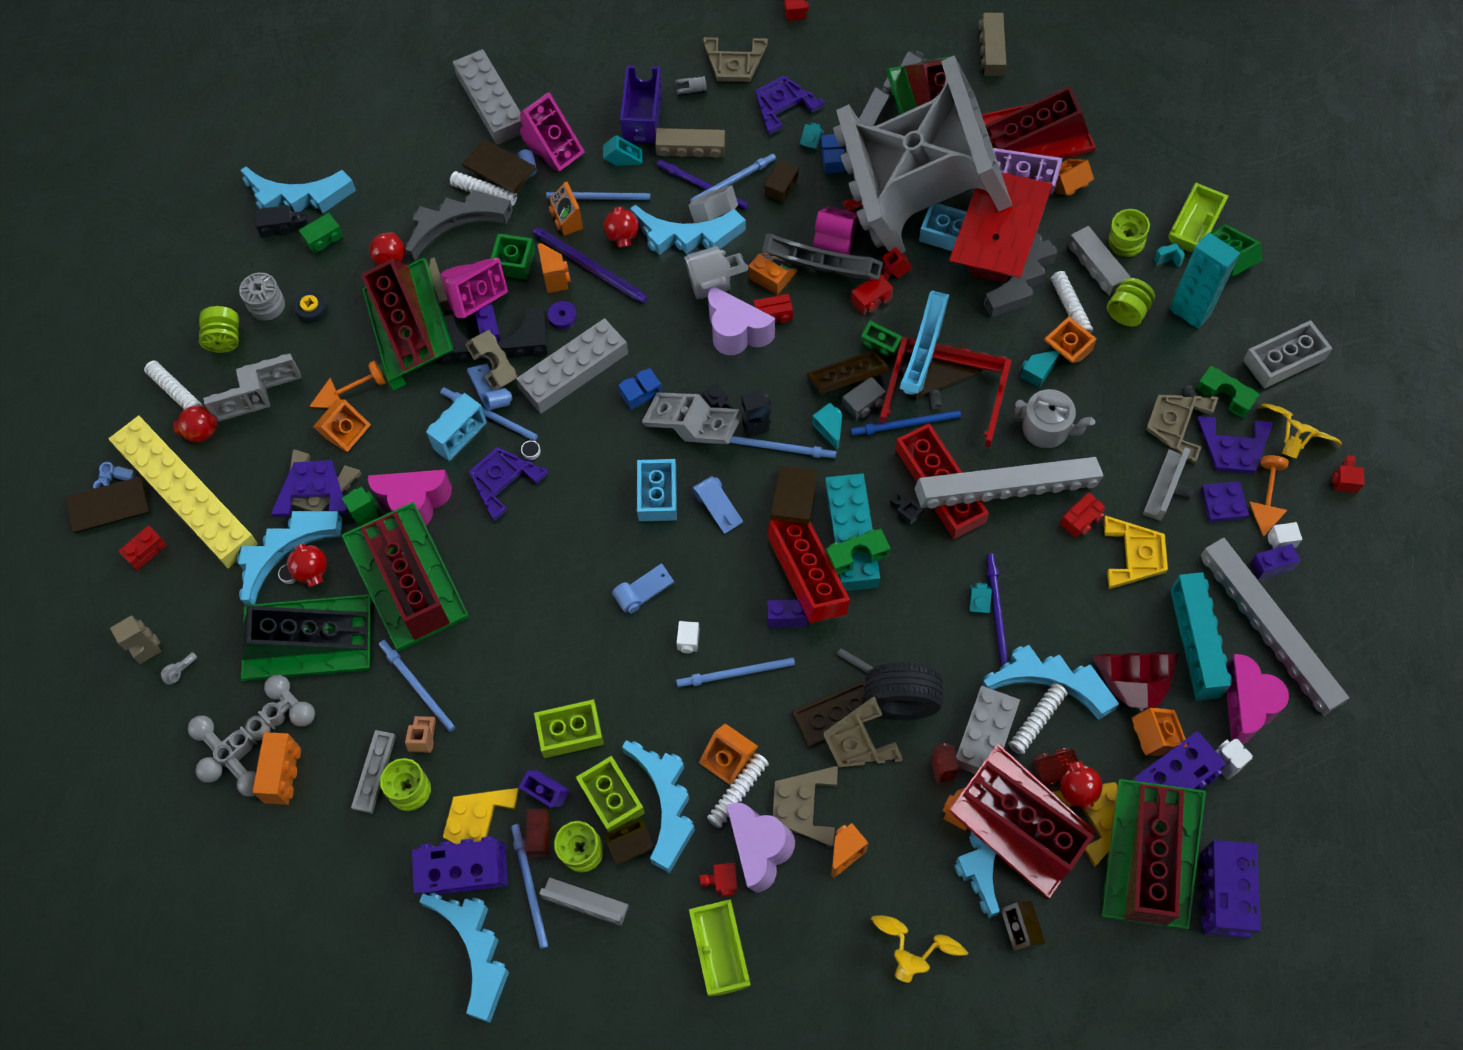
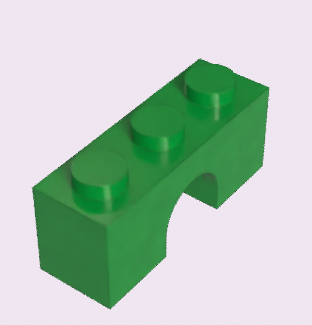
[1195,366,1260,419]
[826,529,891,575]

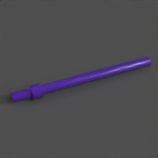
[657,160,749,210]
[986,553,1008,666]

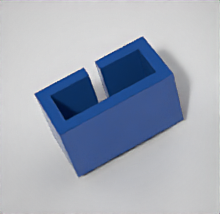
[821,134,846,174]
[618,368,662,410]

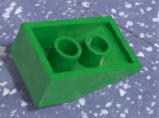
[1210,224,1262,276]

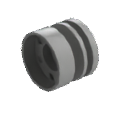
[239,272,285,321]

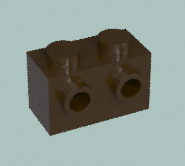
[763,160,799,203]
[603,818,654,865]
[1001,901,1046,951]

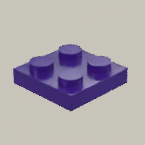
[1201,481,1249,522]

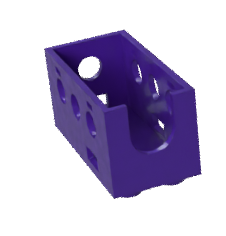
[620,66,662,143]
[1132,731,1226,790]
[412,836,508,896]
[1200,840,1261,939]

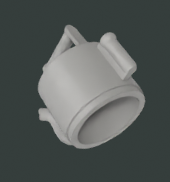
[684,246,748,300]
[1013,389,1095,448]

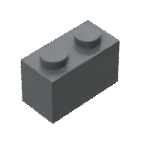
[842,377,886,421]

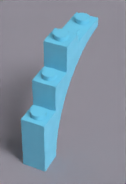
[241,166,356,213]
[630,205,746,255]
[900,291,949,394]
[237,511,342,605]
[982,645,1119,720]
[622,740,695,873]
[955,832,1000,918]
[419,893,509,1023]

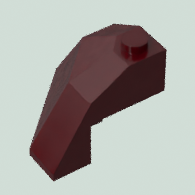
[1093,652,1179,711]

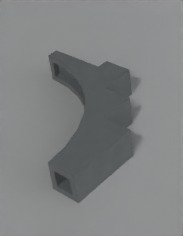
[859,50,929,126]
[405,190,513,261]
[984,232,1057,318]
[762,234,883,280]

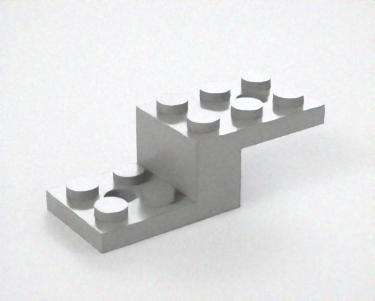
[203,354,302,422]
[642,392,743,444]

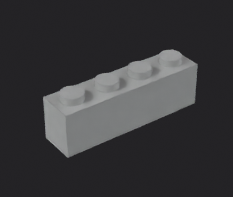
[1068,226,1130,296]

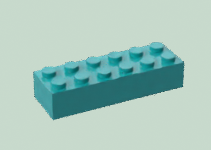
[1169,232,1240,329]
[825,473,880,591]
[1170,572,1232,701]

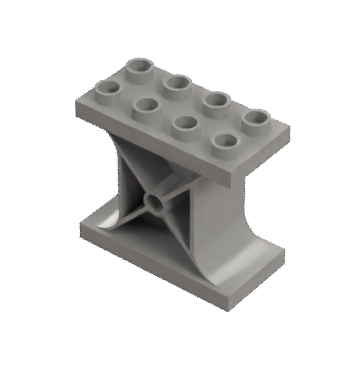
[833,55,1012,253]

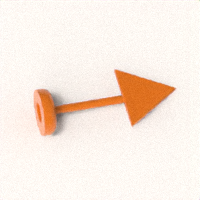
[309,361,386,408]
[1249,455,1289,537]

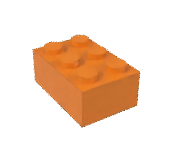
[252,732,301,805]

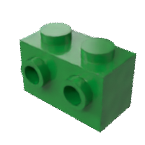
[299,213,344,254]
[861,320,902,357]
[342,487,379,527]

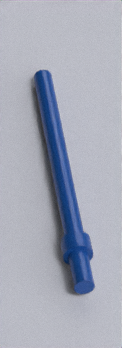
[851,410,961,436]

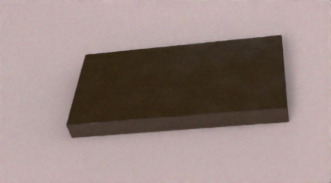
[462,139,536,194]
[900,342,982,400]
[807,350,889,395]
[770,466,818,525]
[65,476,150,533]
[792,680,881,748]

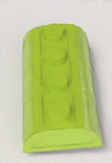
[1169,183,1229,253]
[689,899,750,996]

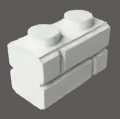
[1216,739,1253,780]

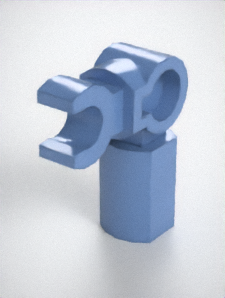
[93,462,138,489]

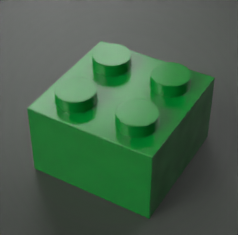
[491,234,535,280]

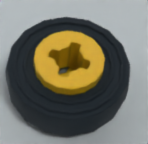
[294,291,327,322]

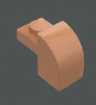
[405,716,436,753]

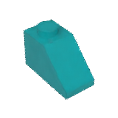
[603,135,642,166]
[1020,351,1060,388]
[812,403,842,450]

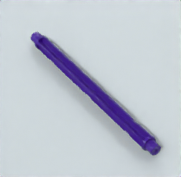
[533,227,648,303]

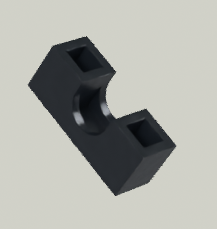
[741,388,771,438]

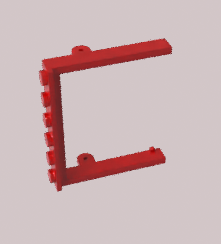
[880,337,1011,447]

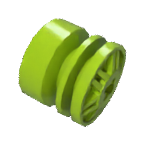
[1108,209,1150,257]
[1107,278,1156,327]
[199,306,239,353]
[380,758,431,811]
[554,821,604,873]

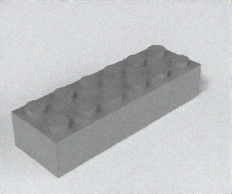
[453,49,523,145]
[516,318,628,414]

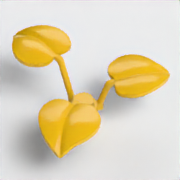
[1258,404,1342,458]
[870,915,968,983]

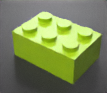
[534,699,604,758]
[576,756,645,833]

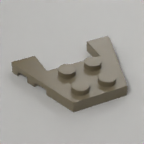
[703,37,768,82]
[1146,395,1218,464]
[290,449,361,511]
[824,697,903,767]
[773,766,838,848]

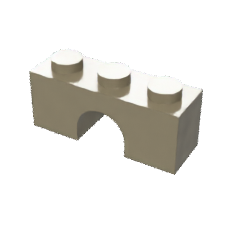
[465,330,517,390]
[110,615,161,664]

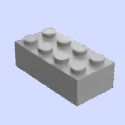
[1243,320,1332,389]
[953,686,1020,774]

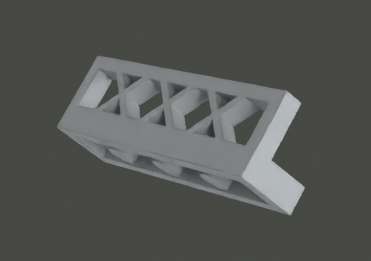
[1143,447,1191,522]
[539,877,629,926]

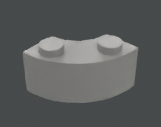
[689,186,738,223]

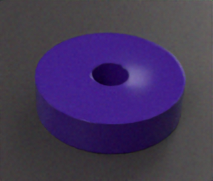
[548,301,577,329]

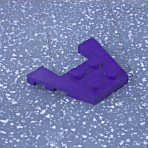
[756,76,825,135]
[1197,416,1272,474]
[469,447,549,521]
[272,460,348,517]

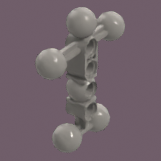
[187,675,315,797]

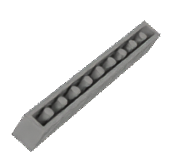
[914,457,1104,508]
[1201,538,1349,716]

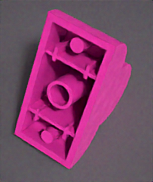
[520,92,585,171]
[813,206,860,255]
[440,258,508,318]
[368,470,452,526]
[1226,654,1289,744]

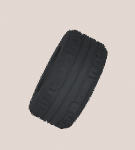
[865,662,943,719]

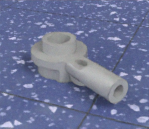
[161,652,197,685]

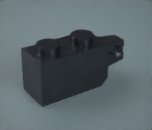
[255,205,307,237]

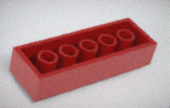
[895,423,989,540]
[767,520,850,623]

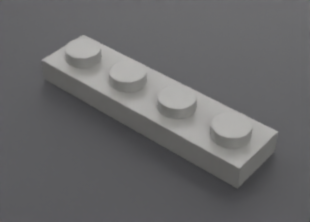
[351,730,396,814]

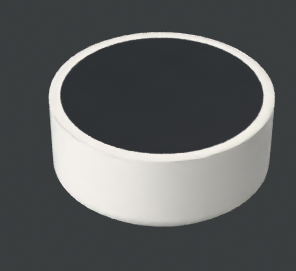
[521,441,541,460]
[278,564,297,584]

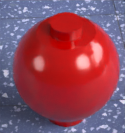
[603,207,639,248]
[369,232,405,265]
[173,405,218,442]
[287,543,327,587]
[1060,760,1103,809]

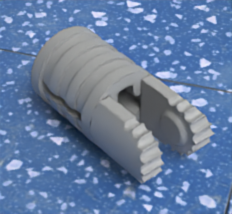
[675,76,707,95]

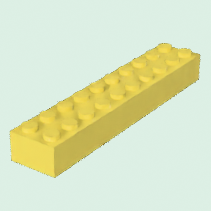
[108,416,258,569]

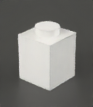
[1268,522,1302,549]
[677,621,699,653]

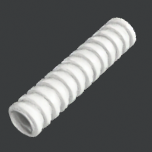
[450,171,517,206]
[1050,271,1093,333]
[144,360,202,409]
[1009,683,1068,755]
[707,753,769,828]

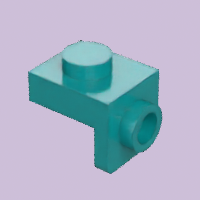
[799,123,824,149]
[1153,243,1185,267]
[969,583,992,613]

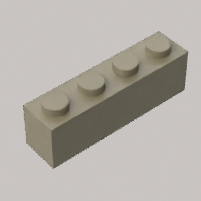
[979,13,1006,76]
[655,128,725,158]

